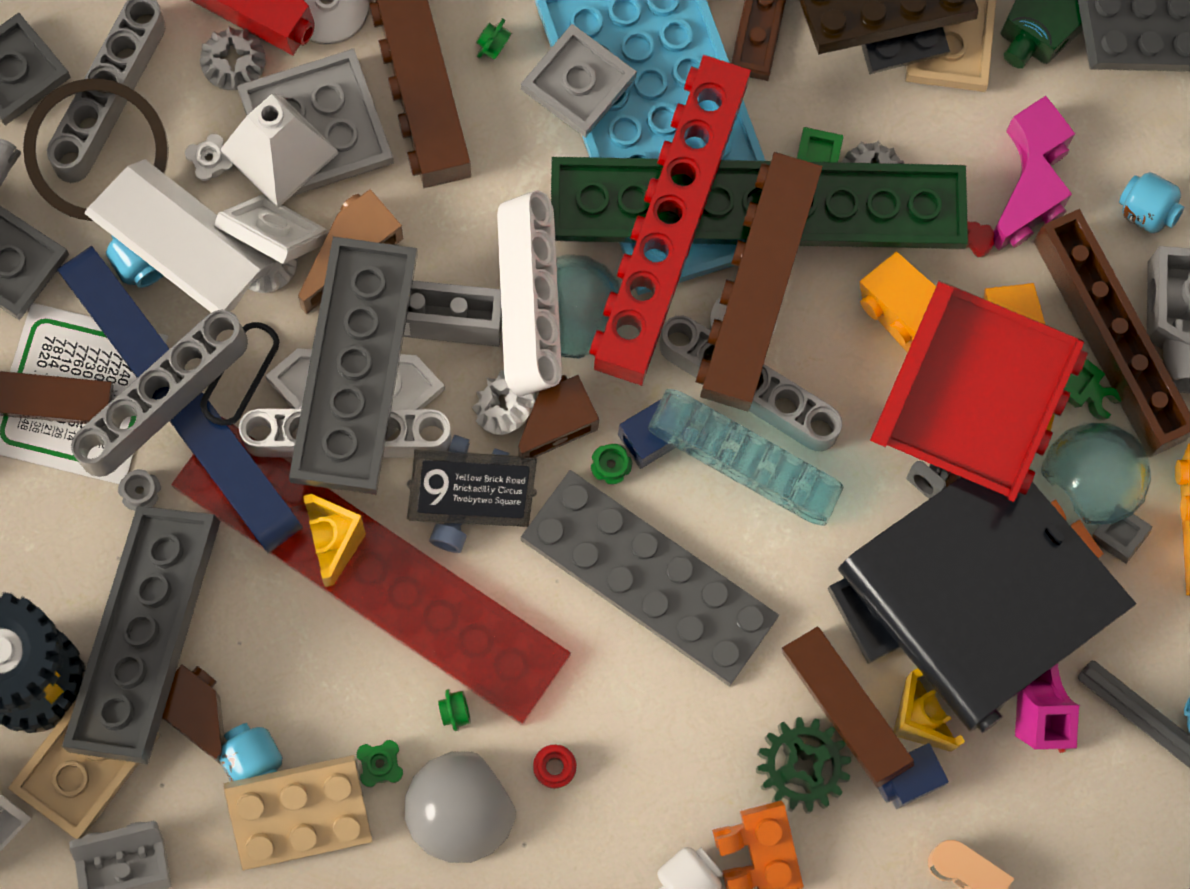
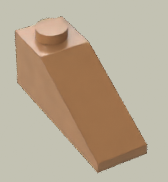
[298,189,403,314]

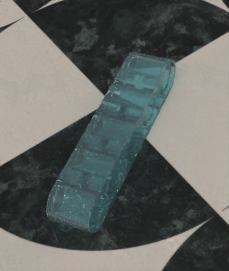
[647,389,844,526]

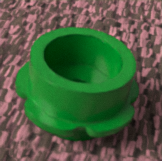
[591,444,632,485]
[438,689,471,731]

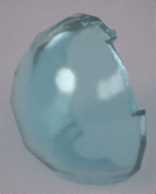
[556,254,621,359]
[1041,423,1151,525]

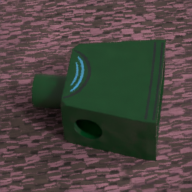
[1000,0,1083,69]

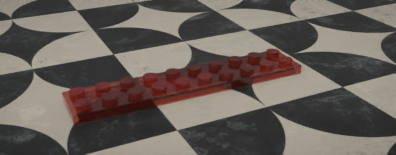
[171,416,571,726]

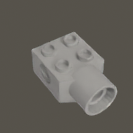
[1147,246,1190,393]

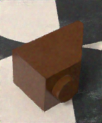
[518,375,599,463]
[162,664,225,765]

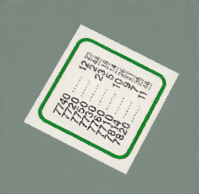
[0,303,168,484]

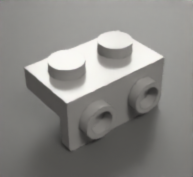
[69,821,171,889]

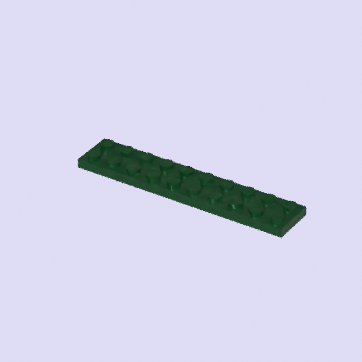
[551,157,968,249]

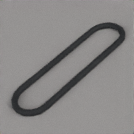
[200,322,280,426]

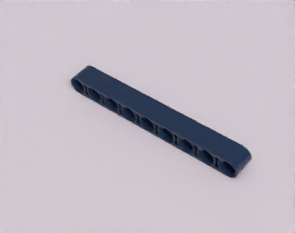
[57,245,303,554]

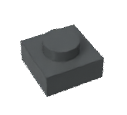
[1092,503,1153,564]

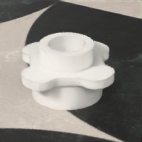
[185,134,233,181]

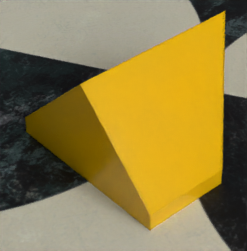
[303,494,366,587]
[893,668,965,752]

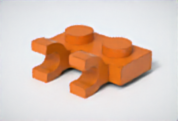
[712,800,804,889]

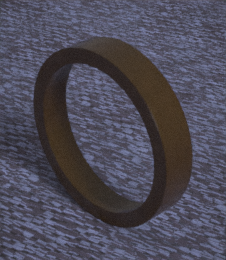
[23,78,169,221]

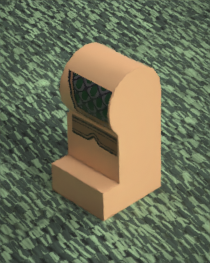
[928,840,1014,889]

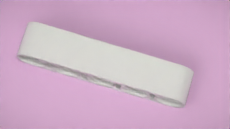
[497,190,562,396]
[239,409,451,458]

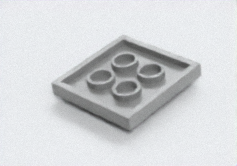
[237,48,394,196]

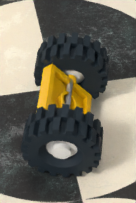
[0,592,85,733]

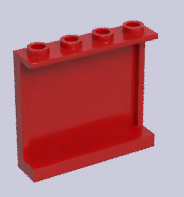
[870,280,1088,502]

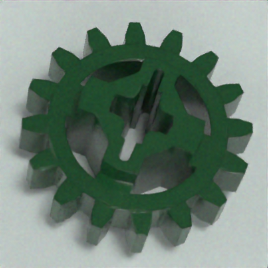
[756,717,852,814]

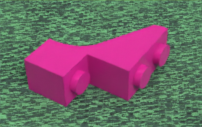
[994,96,1075,251]
[1015,664,1079,750]

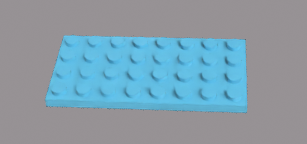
[535,0,765,296]

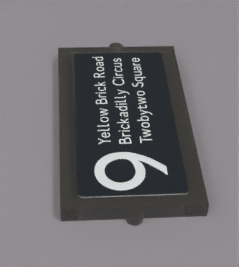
[407,449,537,527]

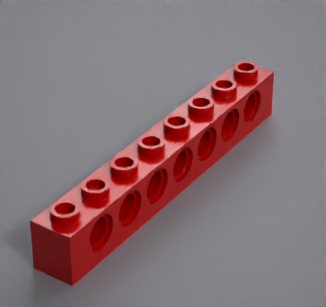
[589,54,751,386]

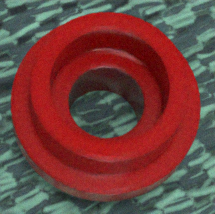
[533,744,577,789]

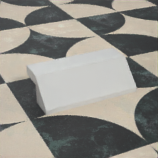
[84,159,276,313]

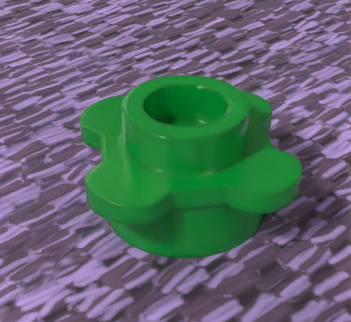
[476,18,512,60]
[356,740,403,787]

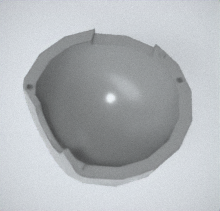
[405,752,516,863]

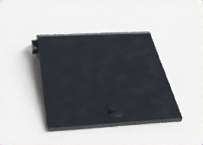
[838,477,1137,733]

